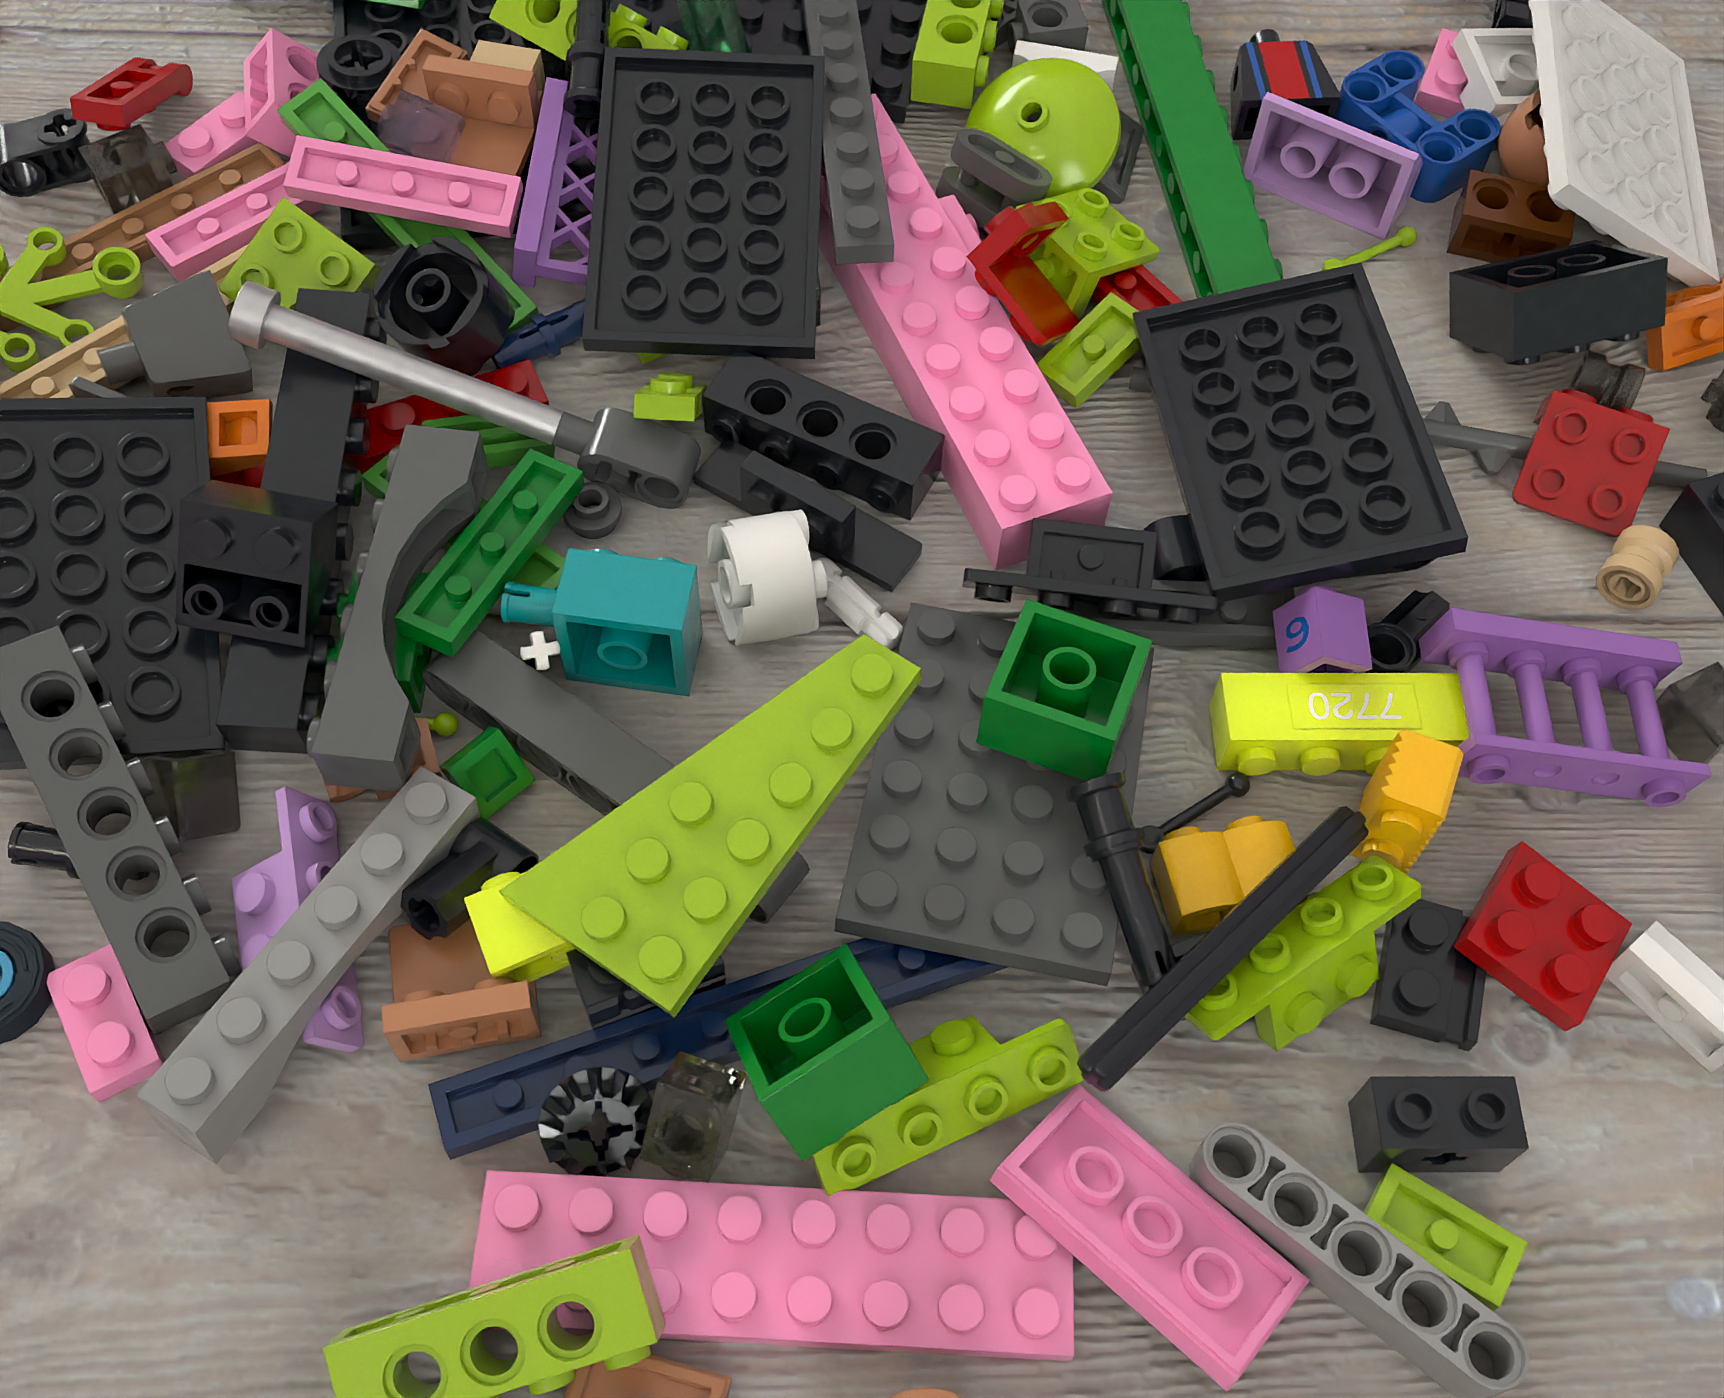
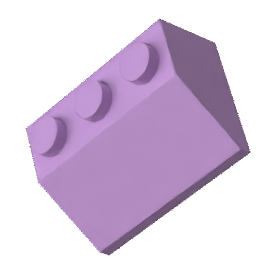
[1243,92,1423,240]

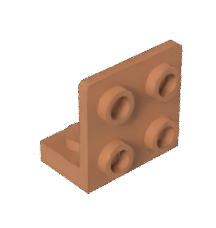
[411,54,540,177]
[381,918,542,1062]

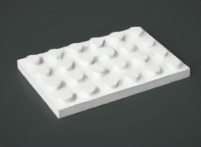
[1528,0,1720,287]

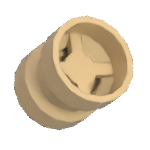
[1596,525,1679,610]

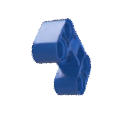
[1333,50,1501,203]

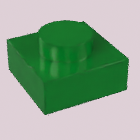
[439,726,535,819]

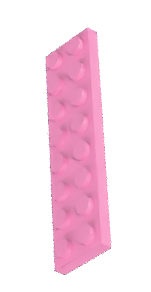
[469,1170,1074,1361]

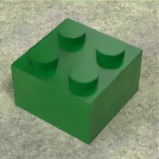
[976,599,1153,781]
[724,943,930,1162]

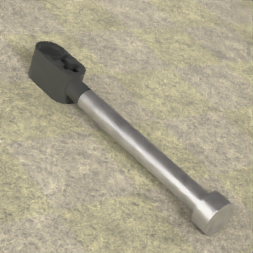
[227,280,701,509]

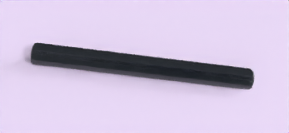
[1077,806,1369,1092]

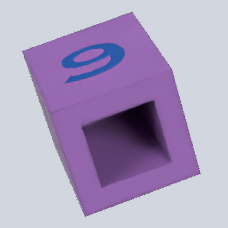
[1272,586,1372,673]

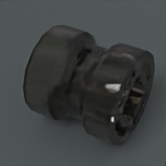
[1569,350,1645,411]

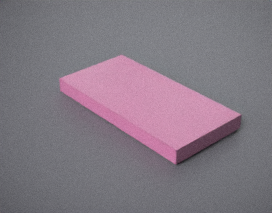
[990,1084,1310,1392]

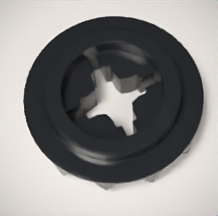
[316,34,402,100]
[538,1066,657,1177]

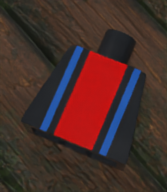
[1230,29,1340,140]

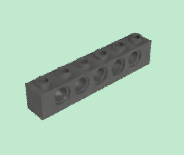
[0,626,241,1035]

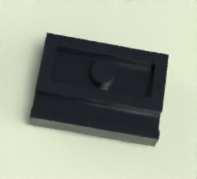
[1370,899,1487,1052]

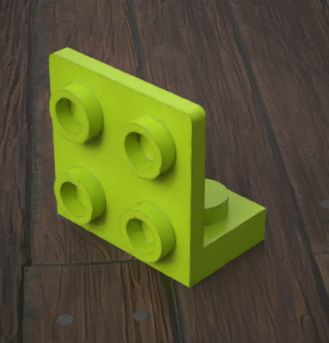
[1015,187,1160,321]
[219,197,381,310]

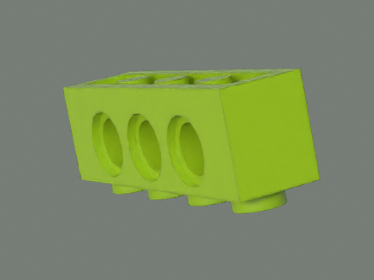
[489,0,689,61]
[911,0,1004,109]
[322,1234,666,1398]

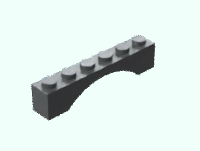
[307,424,489,792]

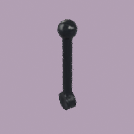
[1139,772,1250,854]

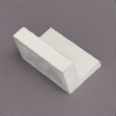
[1605,921,1724,1073]

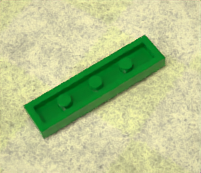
[395,449,584,658]

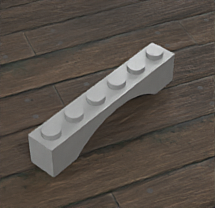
[136,766,480,1164]

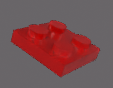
[1453,841,1632,1032]

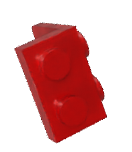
[966,201,1080,346]
[1512,389,1670,537]

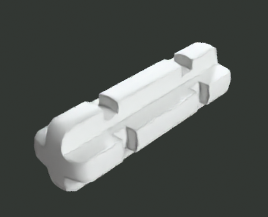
[817,557,904,650]
[520,631,560,670]

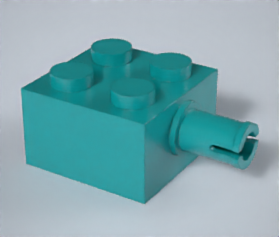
[501,548,703,697]

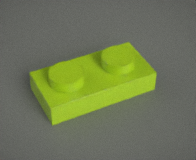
[1036,292,1139,409]
[634,372,707,422]
[1364,1163,1528,1311]

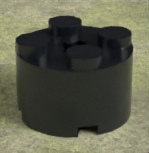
[374,236,515,376]

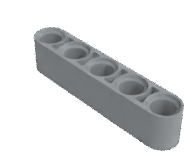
[1189,1122,1529,1398]

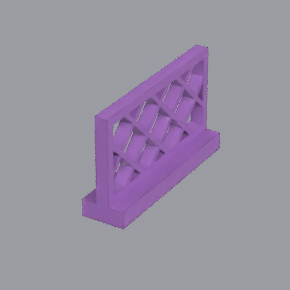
[512,77,599,288]

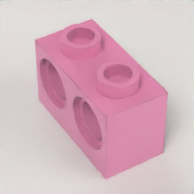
[243,28,327,158]

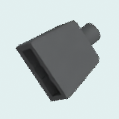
[96,270,253,398]

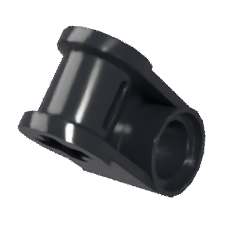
[0,108,105,197]

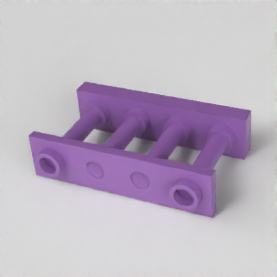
[1418,608,1712,807]

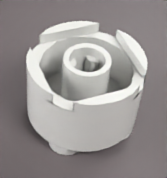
[707,510,828,646]

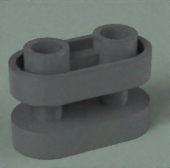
[935,128,1052,236]

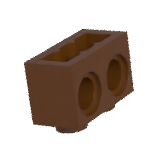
[1446,169,1576,263]

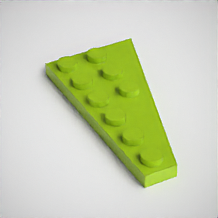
[498,634,922,1018]

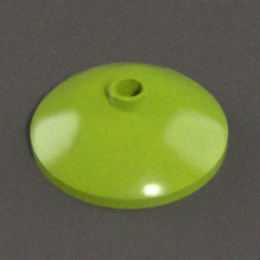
[965,57,1121,199]

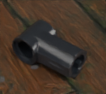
[1364,590,1450,673]
[400,818,539,940]

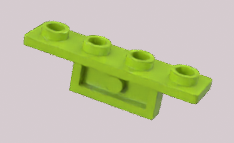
[1184,855,1422,1052]
[812,1015,1083,1196]

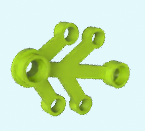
[0,226,144,373]

